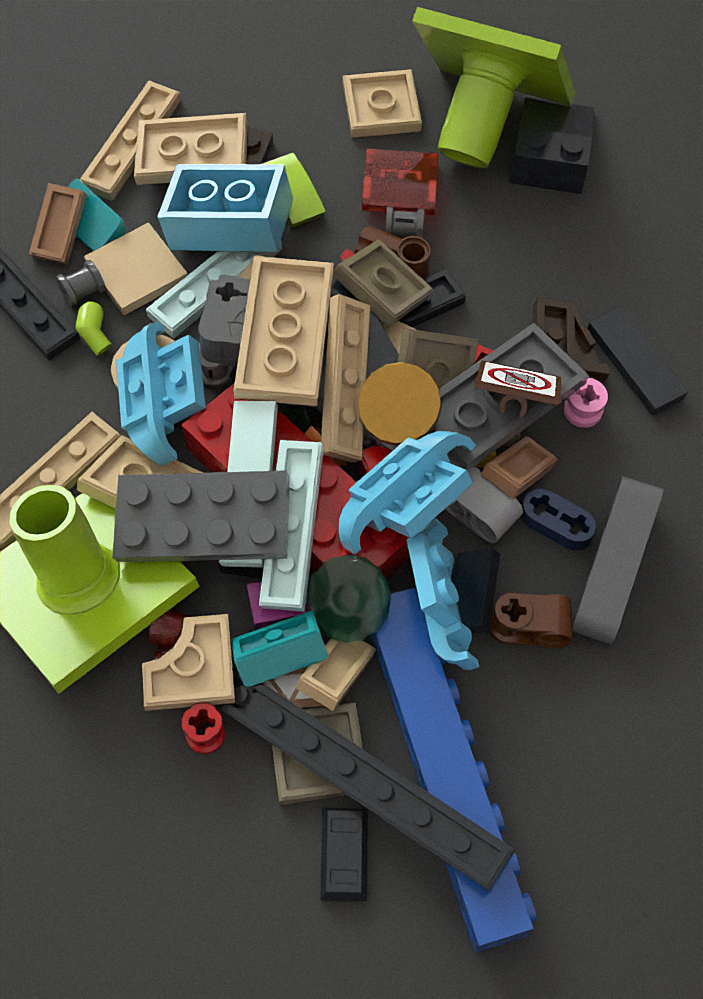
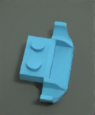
[116,322,206,466]
[339,431,476,554]
[406,518,479,670]

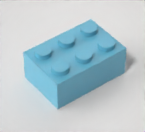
[158,164,293,252]

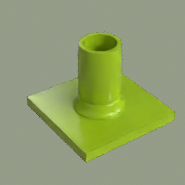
[412,7,575,168]
[0,485,200,694]

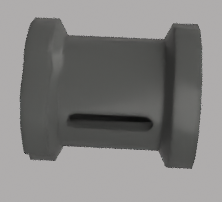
[385,206,424,238]
[55,260,106,307]

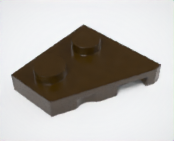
[533,297,610,382]

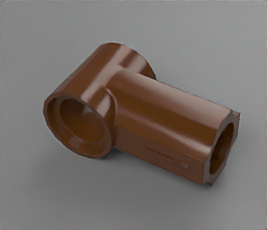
[355,226,431,279]

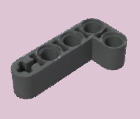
[572,476,664,645]

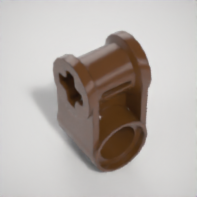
[489,592,573,648]

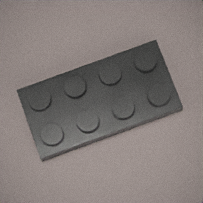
[429,323,589,471]
[112,470,290,562]

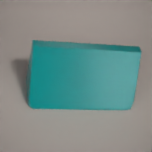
[68,178,126,252]
[231,611,328,687]

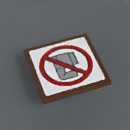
[474,360,561,417]

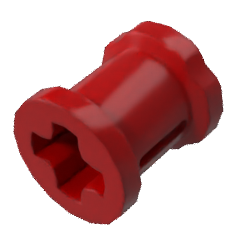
[182,703,225,754]

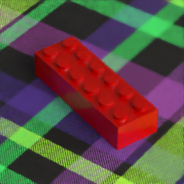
[182,383,410,610]

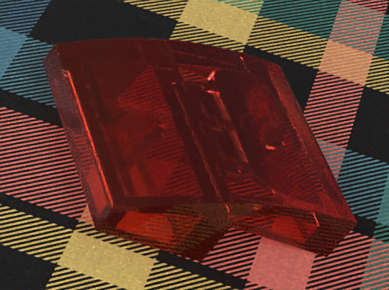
[361,149,438,215]

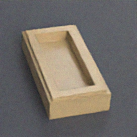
[296,627,376,711]

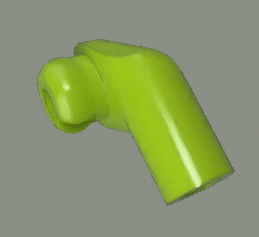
[75,301,112,356]

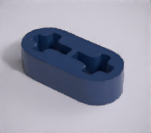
[521,488,596,550]

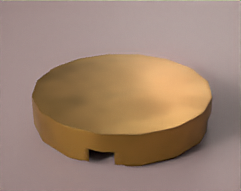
[358,362,442,446]

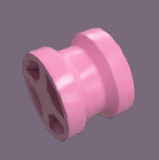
[564,378,608,428]

